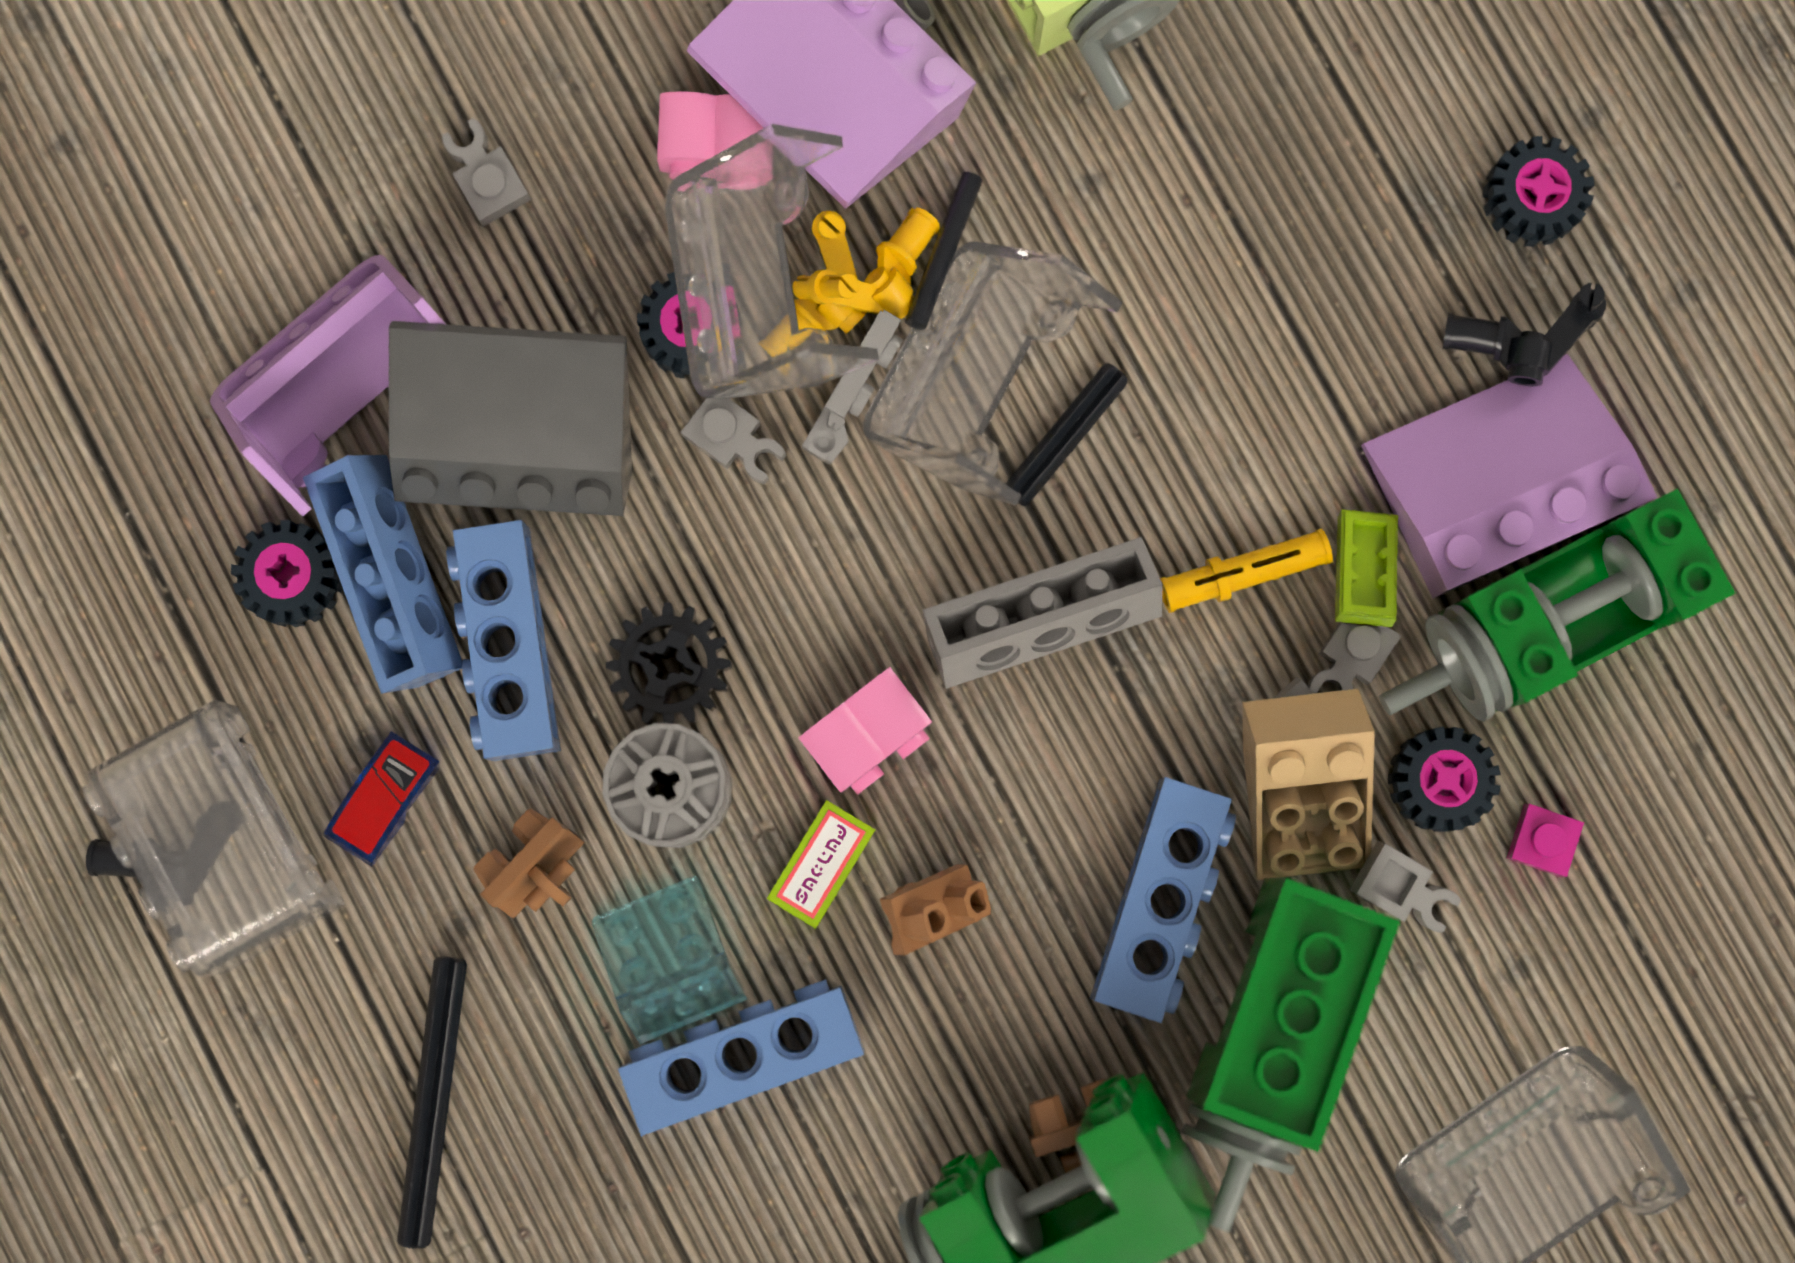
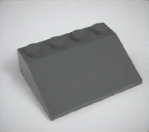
[389,321,632,516]

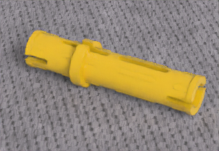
[1160,529,1333,613]

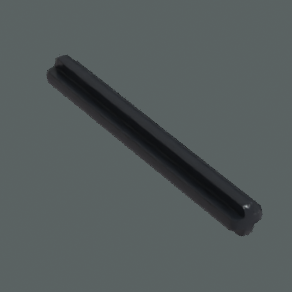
[397,956,467,1249]

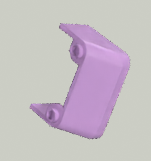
[210,255,445,516]

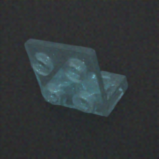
[592,876,747,1044]

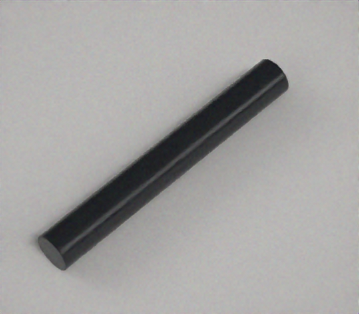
[905,172,983,330]

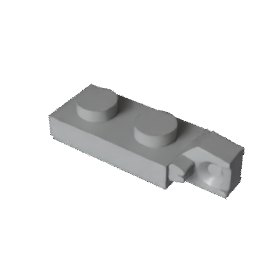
[801,310,903,465]

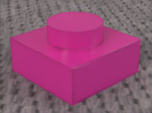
[1506,804,1584,877]

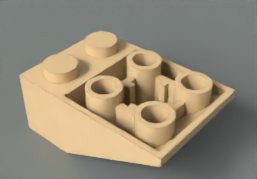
[1242,689,1375,880]

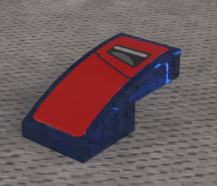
[323,731,439,867]

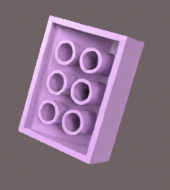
[687,0,976,209]
[1361,354,1658,599]

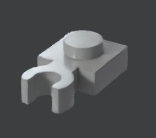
[442,118,531,227]
[680,388,786,484]
[1307,622,1401,694]
[1349,841,1461,933]

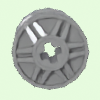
[602,723,732,848]

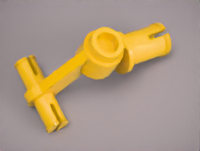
[792,207,940,319]
[758,210,867,369]

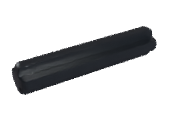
[1004,363,1128,506]

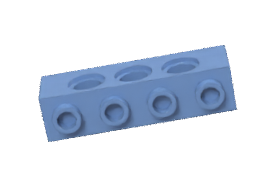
[303,455,462,694]
[446,520,561,762]
[1090,777,1236,1023]
[618,979,865,1136]

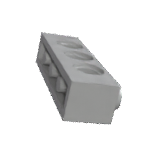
[923,537,1162,689]

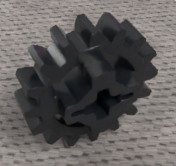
[606,602,732,725]

